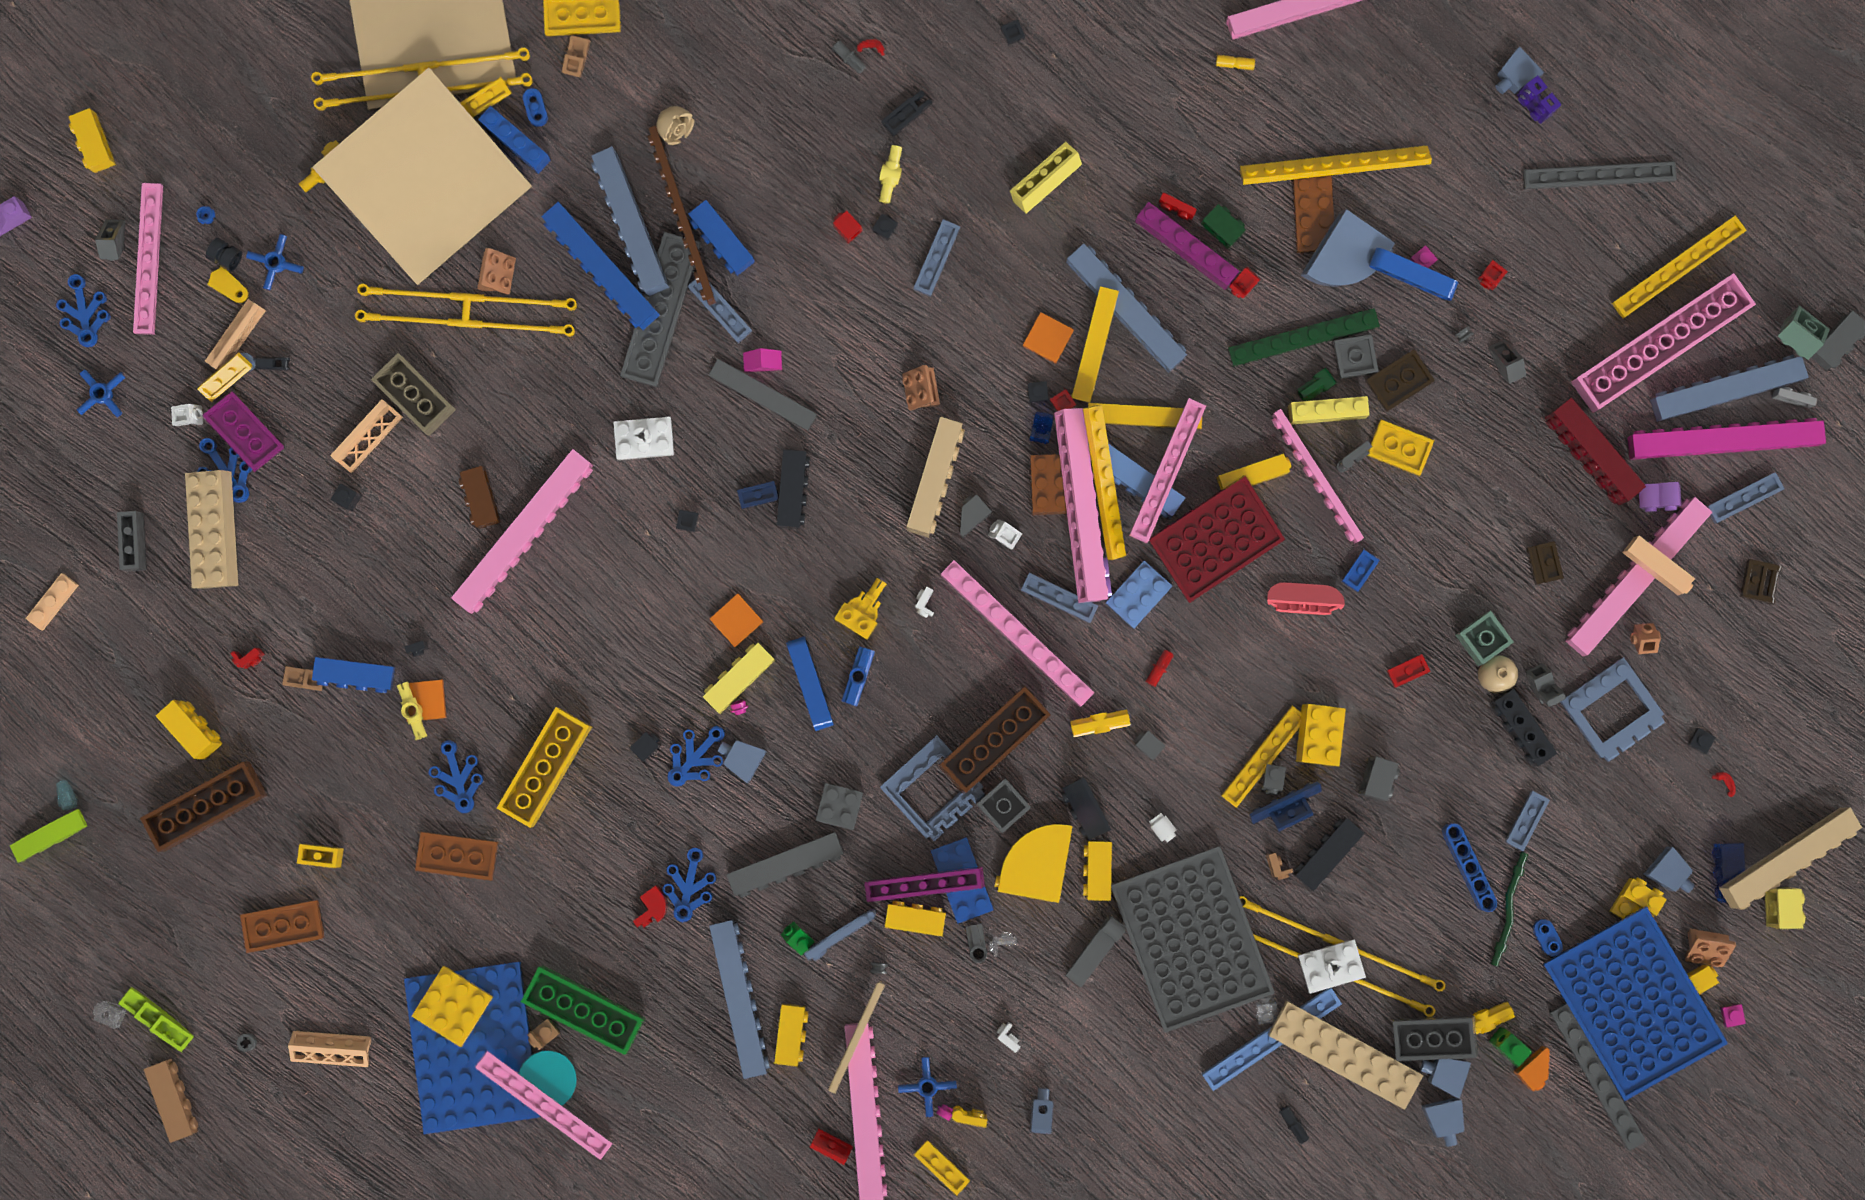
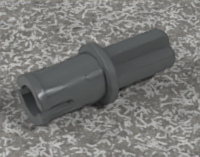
[832,41,866,74]

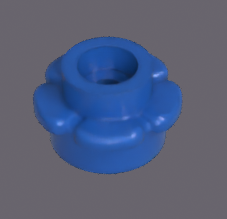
[196,206,215,224]

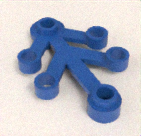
[56,274,111,347]
[197,438,252,503]
[668,726,725,786]
[429,740,484,813]
[662,847,717,922]

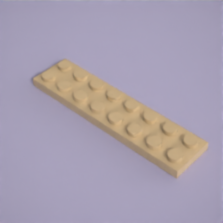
[1268,1001,1423,1110]

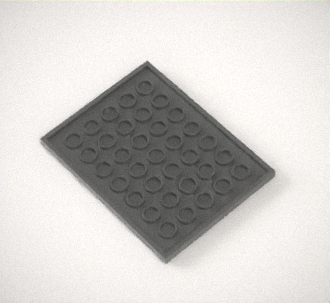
[1111,846,1275,1033]

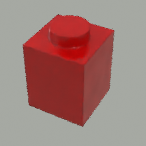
[833,210,863,244]

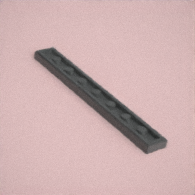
[1523,161,1677,190]

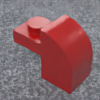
[633,885,668,928]

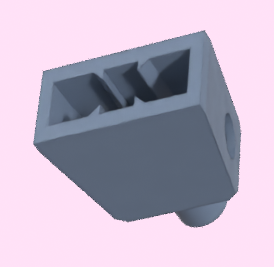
[1495,47,1544,94]
[717,740,767,783]
[1644,847,1695,893]
[1420,1059,1471,1099]
[1029,1088,1053,1134]
[1422,1097,1464,1147]

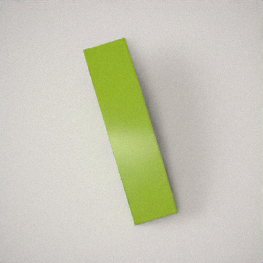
[10,809,87,863]
[118,987,194,1052]

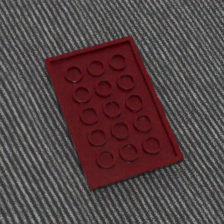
[1149,475,1285,603]

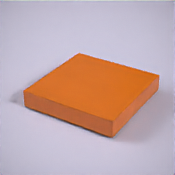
[1023,312,1074,364]
[710,594,763,647]
[407,680,447,722]

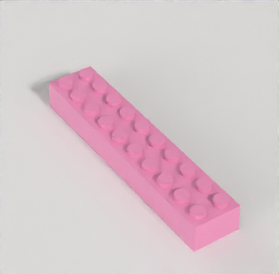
[1571,273,1756,413]

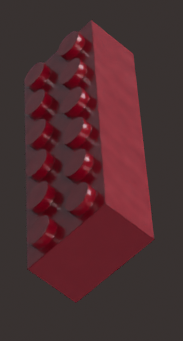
[1544,397,1646,506]

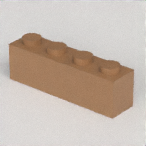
[144,1059,198,1143]

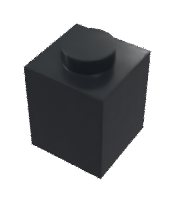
[331,483,362,512]
[630,732,661,762]

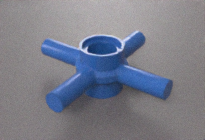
[246,234,304,291]
[76,370,126,417]
[898,1057,957,1117]

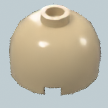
[656,106,694,145]
[1478,655,1518,694]

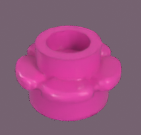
[730,700,748,715]
[936,1104,953,1121]

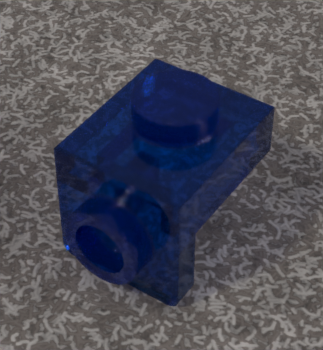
[1029,412,1054,444]

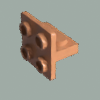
[477,248,516,294]
[902,365,940,411]
[1685,929,1736,967]

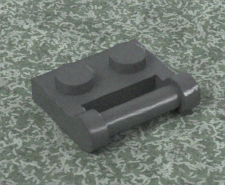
[1336,441,1372,473]

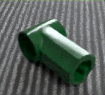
[1296,368,1337,401]

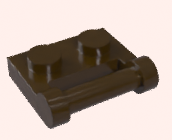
[1740,559,1782,604]

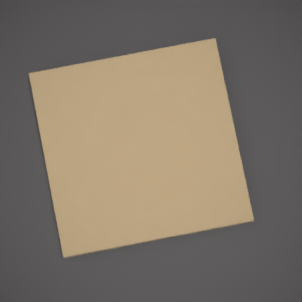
[350,0,516,110]
[312,68,532,285]

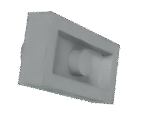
[1772,387,1817,409]

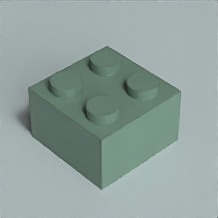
[1778,306,1830,360]
[1455,611,1514,666]

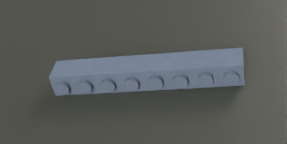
[591,147,669,296]
[1066,244,1187,373]
[1650,355,1809,422]
[709,919,770,1079]

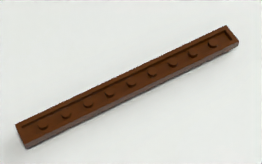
[647,125,716,306]

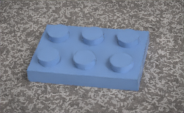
[1105,561,1172,629]

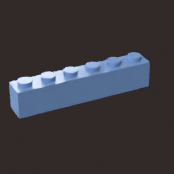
[1088,443,1185,519]

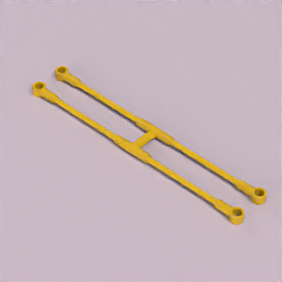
[311,48,533,111]
[355,284,577,337]
[1239,896,1446,1017]

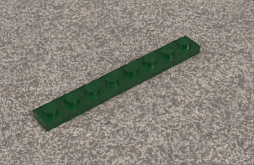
[1228,308,1380,367]

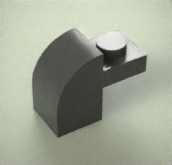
[1526,663,1566,707]

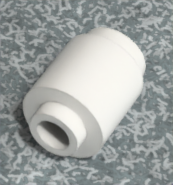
[1149,813,1177,842]

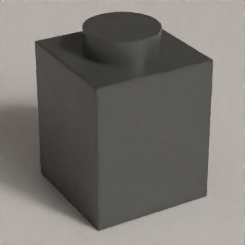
[1134,731,1166,761]

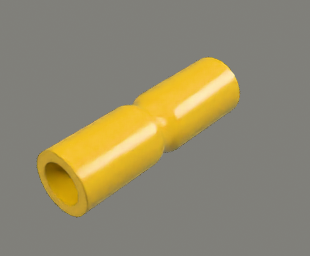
[1216,55,1255,70]

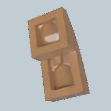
[562,35,590,77]
[282,666,322,691]

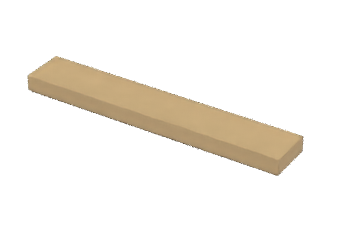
[829,981,885,1094]

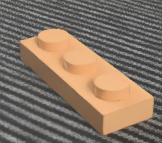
[25,573,79,630]

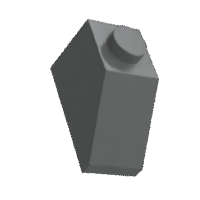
[95,219,125,261]
[1488,339,1526,384]
[960,494,992,539]

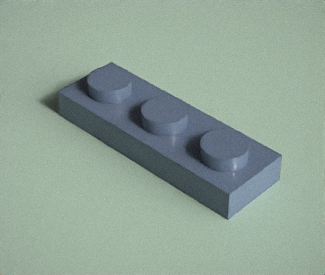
[1505,791,1550,851]

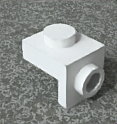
[915,587,934,618]

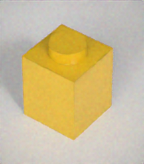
[1687,965,1719,994]

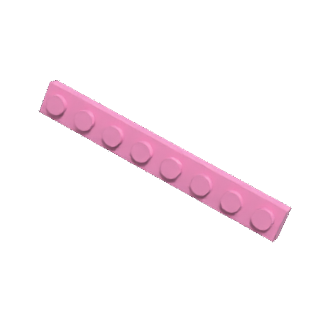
[133,183,163,335]
[1129,398,1206,543]
[1272,409,1364,544]
[475,1051,612,1160]

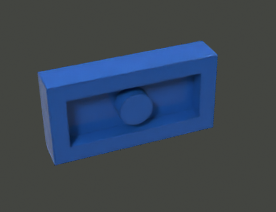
[1341,550,1380,592]

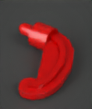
[857,39,885,56]
[1711,772,1736,797]

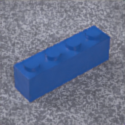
[478,106,551,174]
[688,200,755,276]
[312,657,395,693]

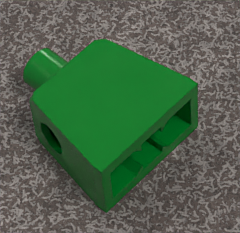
[1488,1027,1532,1067]

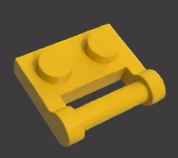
[952,1105,987,1128]

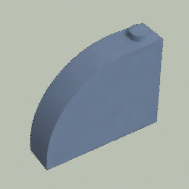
[1301,209,1395,286]

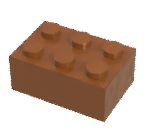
[1030,454,1067,515]

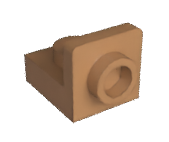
[1265,853,1293,880]
[527,1018,560,1050]

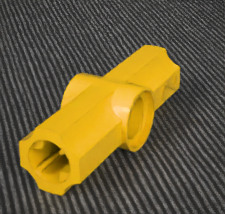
[1070,709,1130,737]
[1473,1001,1515,1034]

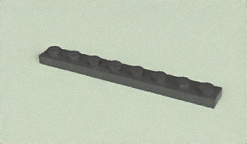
[1549,1003,1646,1151]

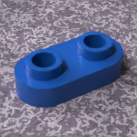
[523,88,548,127]
[1533,919,1563,956]

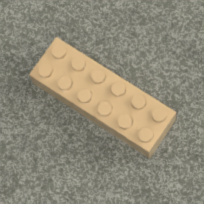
[907,417,965,538]
[185,470,238,589]

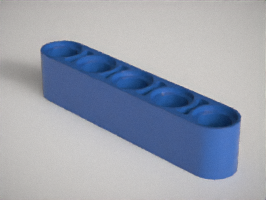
[1369,248,1458,301]
[786,636,834,731]
[1442,823,1497,912]

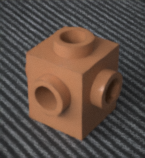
[1630,623,1661,654]

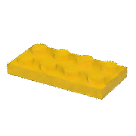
[543,0,621,36]

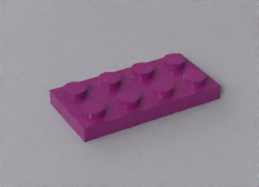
[202,392,284,472]

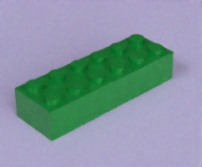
[521,965,646,1055]

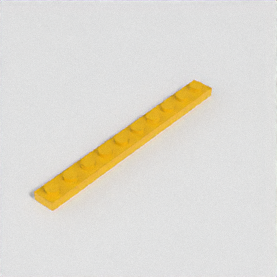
[1240,145,1432,185]

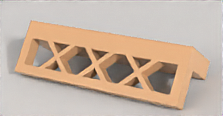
[205,299,265,370]
[330,399,403,473]
[288,1031,371,1067]

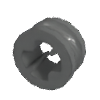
[1455,326,1474,343]
[870,962,888,974]
[237,1034,257,1051]

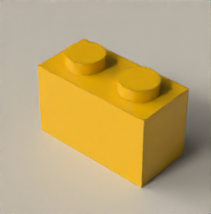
[297,844,344,868]

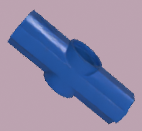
[842,646,875,706]

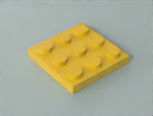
[412,966,494,1047]

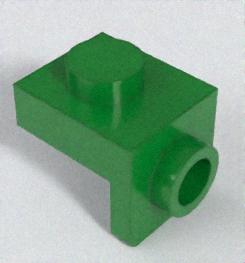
[781,921,815,956]

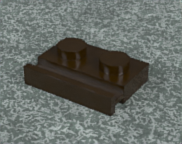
[1526,541,1564,585]

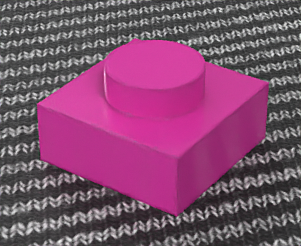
[1410,245,1438,268]
[1720,1004,1746,1027]

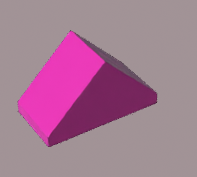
[743,348,782,372]

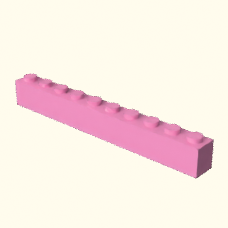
[1054,408,1108,603]
[451,449,593,614]
[1566,497,1712,656]
[941,560,1094,707]
[845,1022,887,1200]

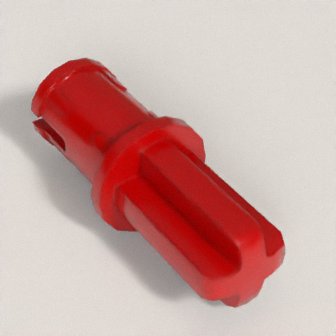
[1145,650,1174,687]

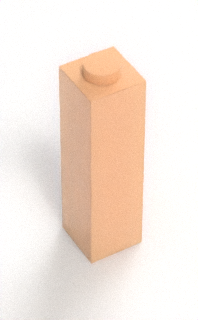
[1622,536,1695,595]

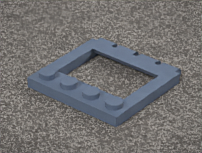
[1560,657,1665,762]
[880,735,985,841]
[804,909,876,961]

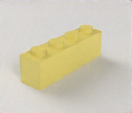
[1010,142,1082,213]
[1288,396,1369,425]
[703,643,775,714]

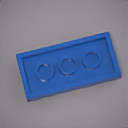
[931,837,994,924]

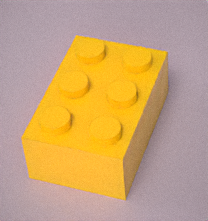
[156,700,223,759]
[1296,704,1346,766]

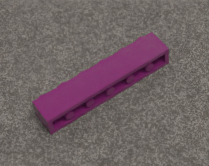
[1135,202,1239,290]
[864,867,985,902]

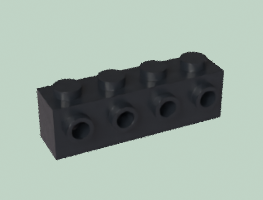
[1491,689,1558,767]

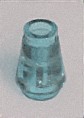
[56,780,78,810]

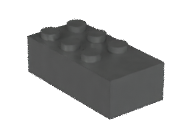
[1393,1015,1478,1061]

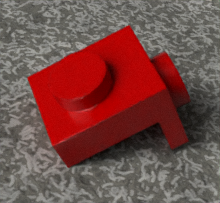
[1478,260,1508,290]
[1229,267,1261,299]
[230,648,265,669]

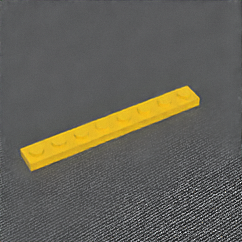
[1612,215,1747,318]
[1083,405,1126,560]

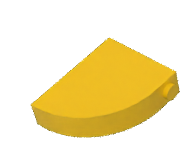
[994,824,1073,903]

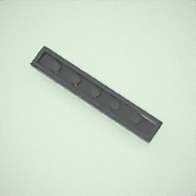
[709,359,817,431]

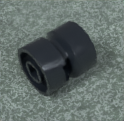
[205,237,243,272]

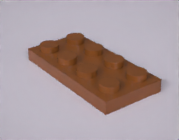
[1293,175,1334,253]
[415,832,498,881]
[240,900,325,953]

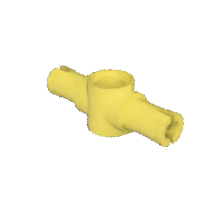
[879,145,902,204]
[397,682,427,740]

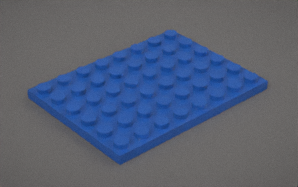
[1543,906,1728,1101]
[404,961,541,1134]

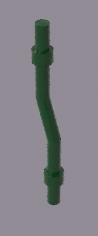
[1490,852,1528,967]

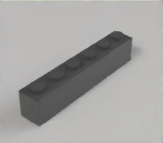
[726,832,844,898]

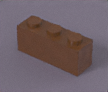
[458,466,501,529]

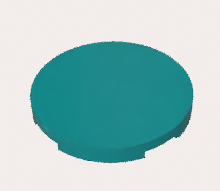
[518,1051,576,1106]

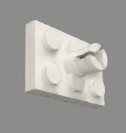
[614,417,674,460]
[1298,939,1366,993]

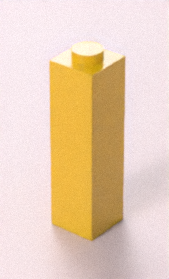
[1217,454,1291,490]

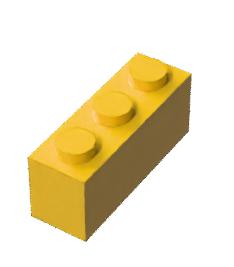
[68,108,116,173]
[1083,841,1112,901]
[885,900,946,936]
[774,1003,809,1067]

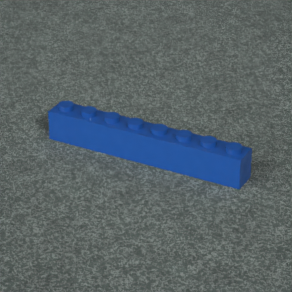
[541,202,660,330]

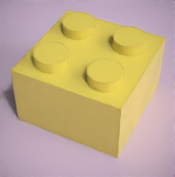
[1765,887,1805,929]

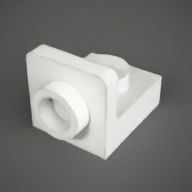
[171,404,203,426]
[988,520,1022,550]
[997,1022,1020,1053]

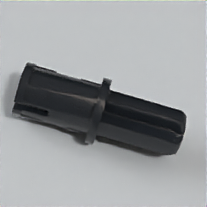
[1279,1105,1309,1144]

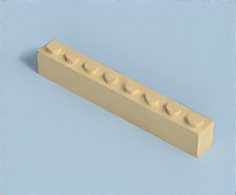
[1719,807,1862,910]

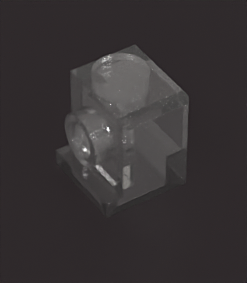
[93,1001,127,1029]

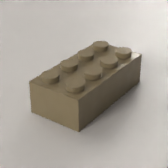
[371,353,456,436]

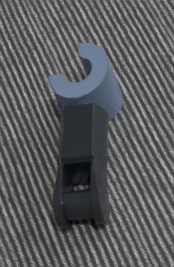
[240,353,291,372]

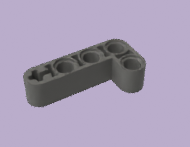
[1065,915,1127,988]

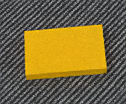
[1367,419,1434,476]

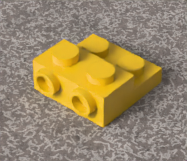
[1610,877,1667,919]

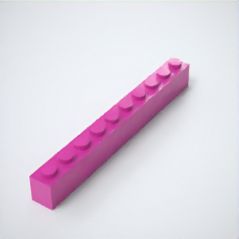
[1627,418,1826,460]

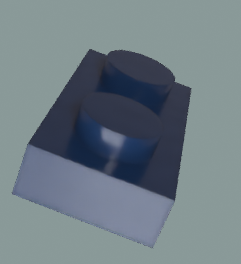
[737,481,779,509]

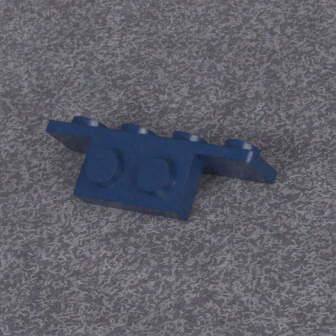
[1249,781,1322,832]

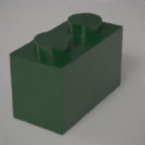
[1201,204,1246,250]

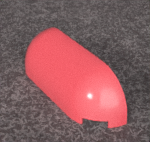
[1267,582,1345,615]

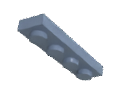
[913,220,960,297]
[687,279,752,343]
[1706,472,1784,524]
[1021,573,1098,623]

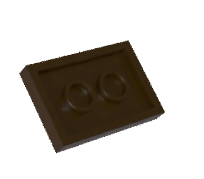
[1366,349,1435,412]

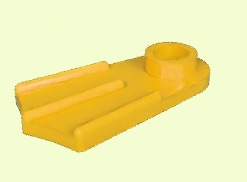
[207,267,248,303]

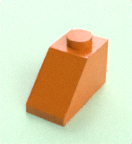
[1513,1046,1550,1091]

